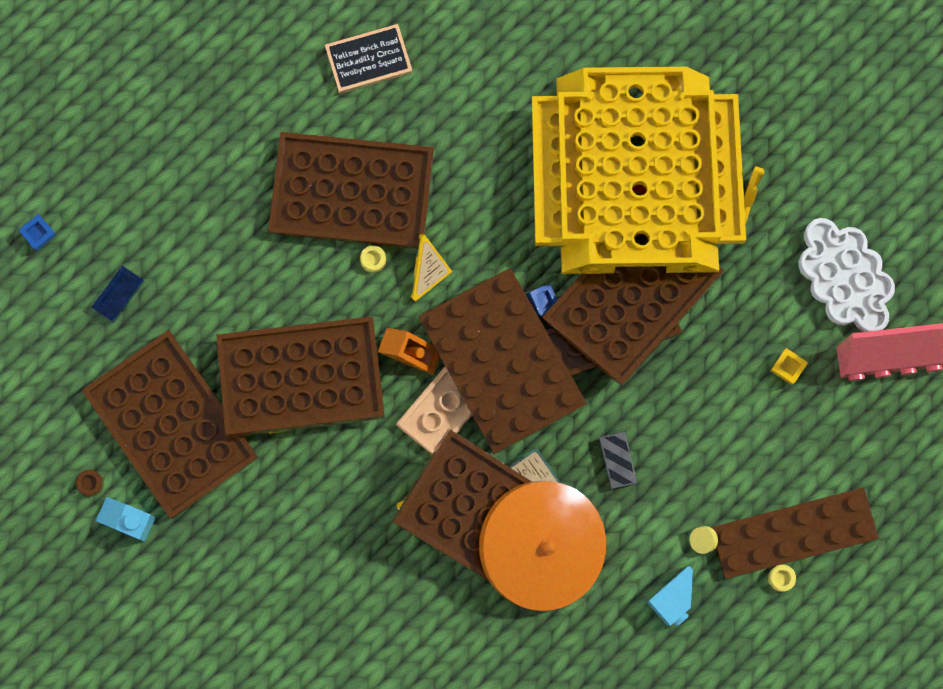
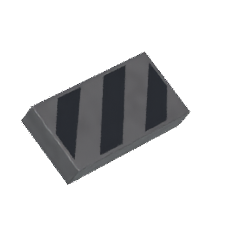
[599,432,637,489]

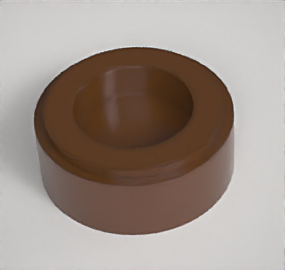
[76,470,104,497]

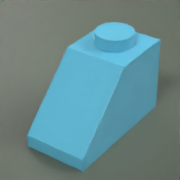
[96,497,156,542]
[647,566,693,626]

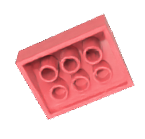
[836,323,943,381]

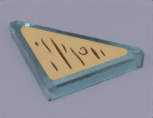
[509,448,561,483]

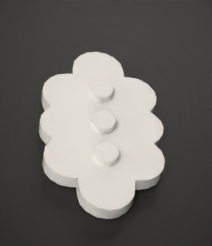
[798,218,895,332]

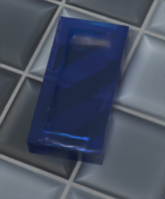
[92,265,145,323]

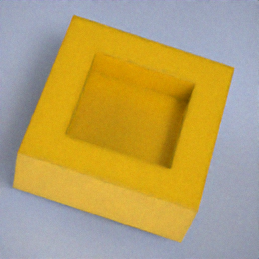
[770,348,808,385]

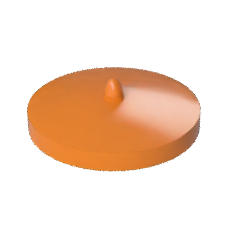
[479,481,606,611]

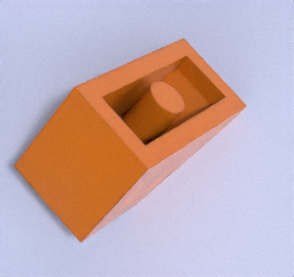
[378,328,440,375]

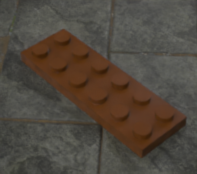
[711,487,879,579]

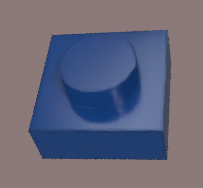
[18,214,56,251]
[526,283,558,317]

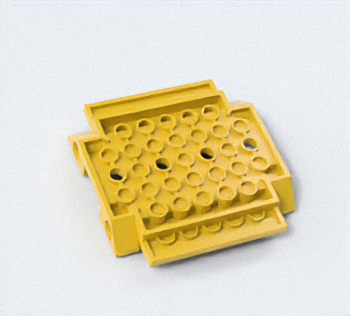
[532,67,746,274]

